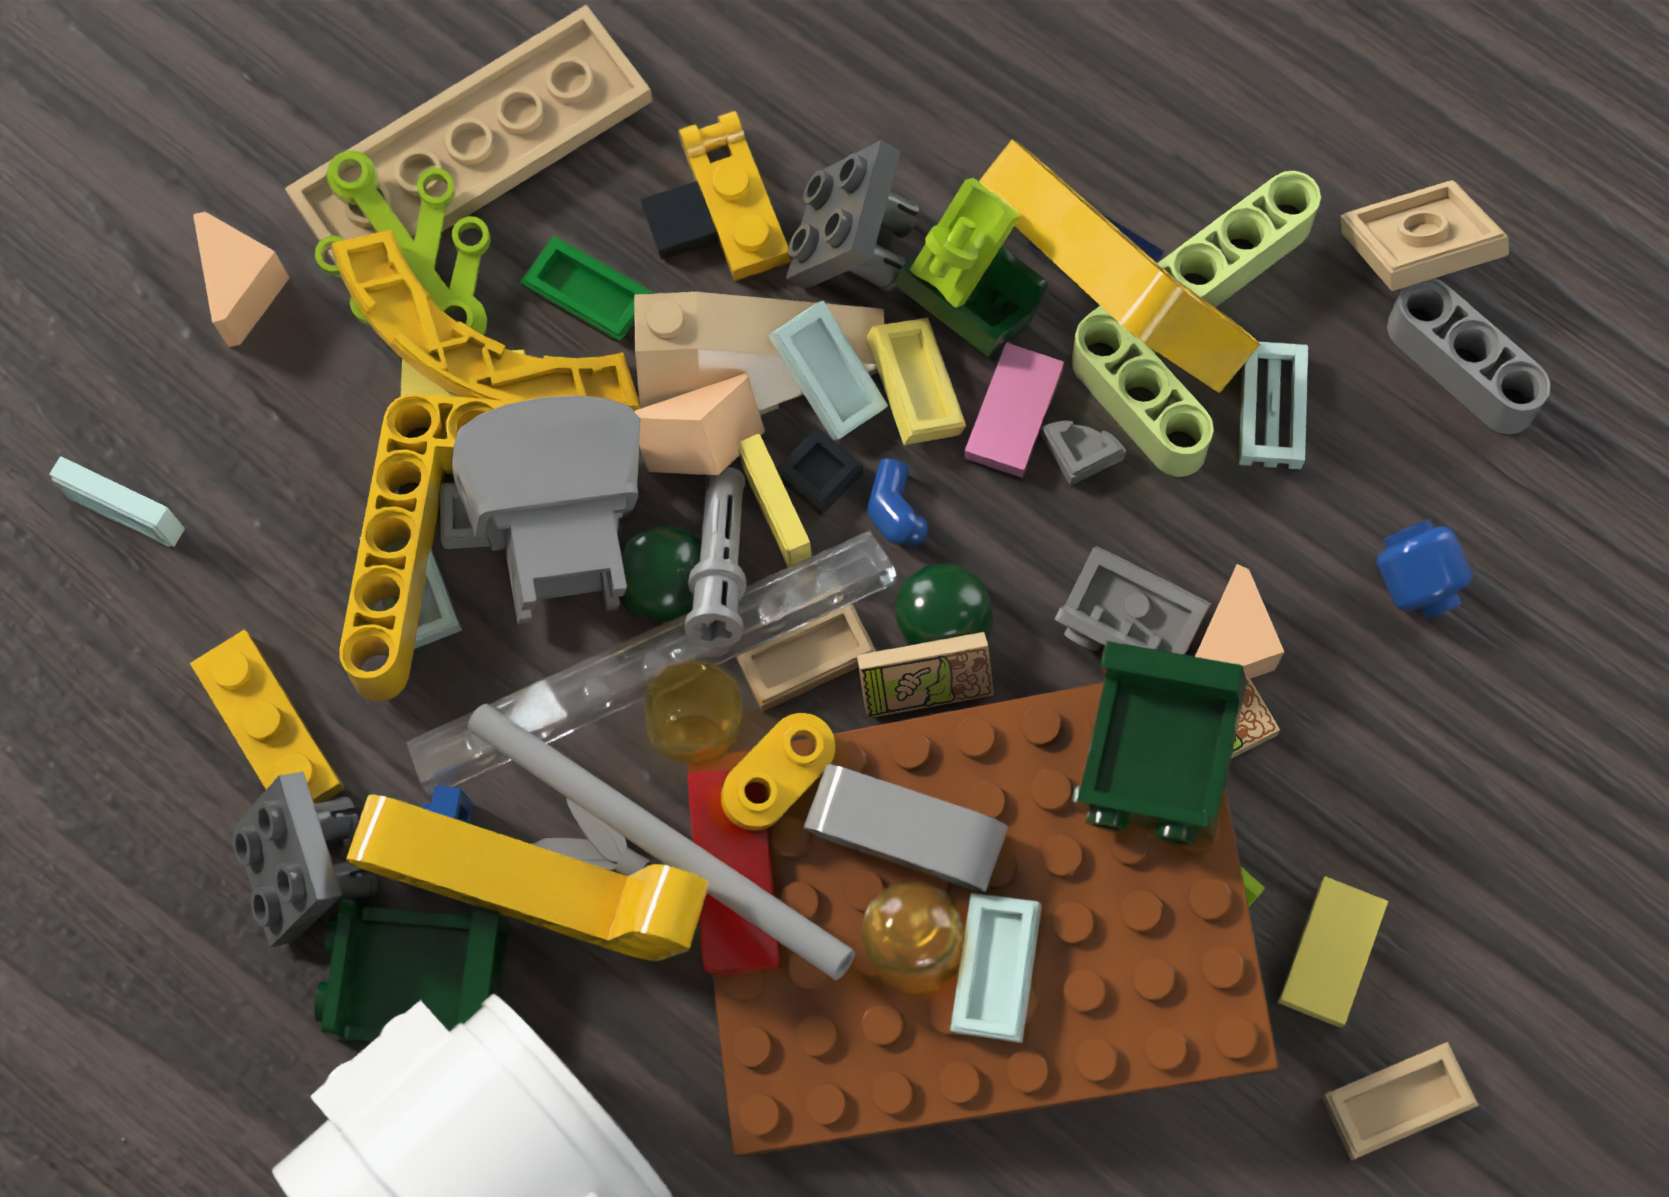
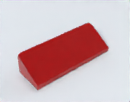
[687,770,781,977]

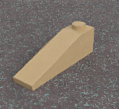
[634,292,884,415]

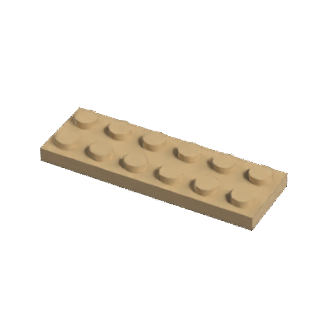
[285,5,653,265]

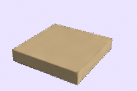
[1340,180,1509,291]

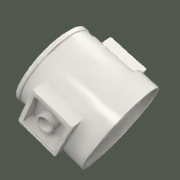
[272,994,673,1197]

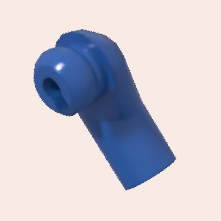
[868,459,928,548]

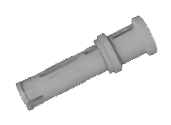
[684,467,747,648]

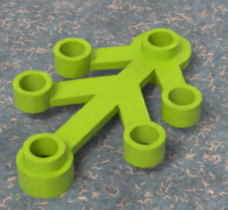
[315,151,490,335]

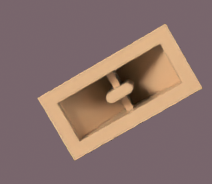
[193,212,289,347]
[635,373,765,475]
[1195,564,1284,679]

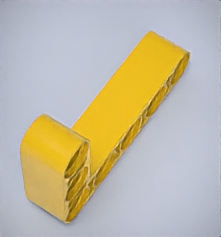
[978,139,1261,393]
[340,393,516,702]
[346,795,709,961]

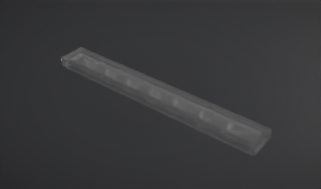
[406,530,898,798]

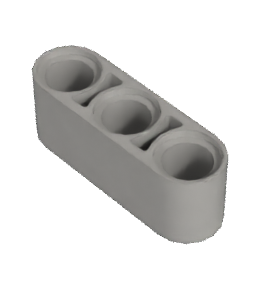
[1387,278,1551,435]
[803,764,1008,893]

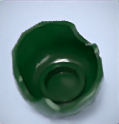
[619,526,701,623]
[894,563,993,646]

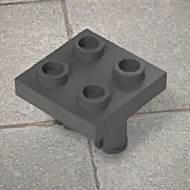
[786,140,919,292]
[233,772,378,947]

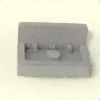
[1055,546,1212,655]

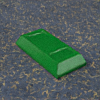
[520,235,654,342]

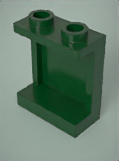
[1071,641,1247,846]
[314,899,510,1044]

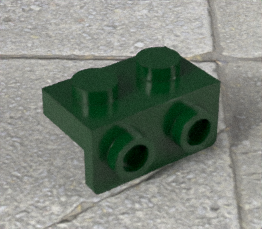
[894,246,1048,357]

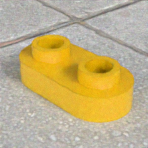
[721,713,836,831]

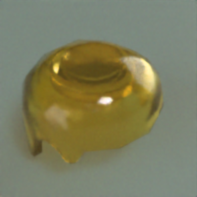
[645,660,743,766]
[861,880,965,994]

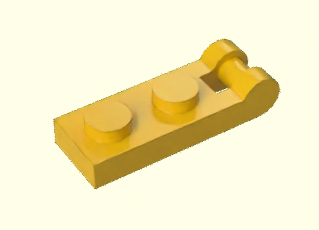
[678,111,791,281]

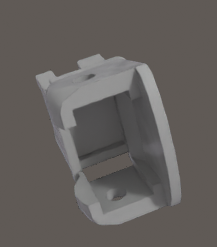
[452,395,640,625]

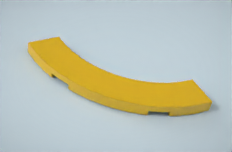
[331,229,640,411]

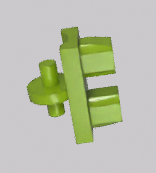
[909,178,1021,308]

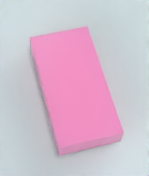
[964,343,1064,478]

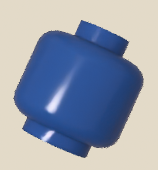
[1376,519,1473,619]

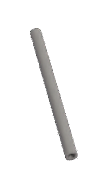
[468,704,855,980]

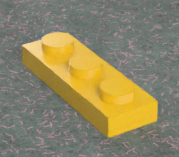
[190,629,345,804]

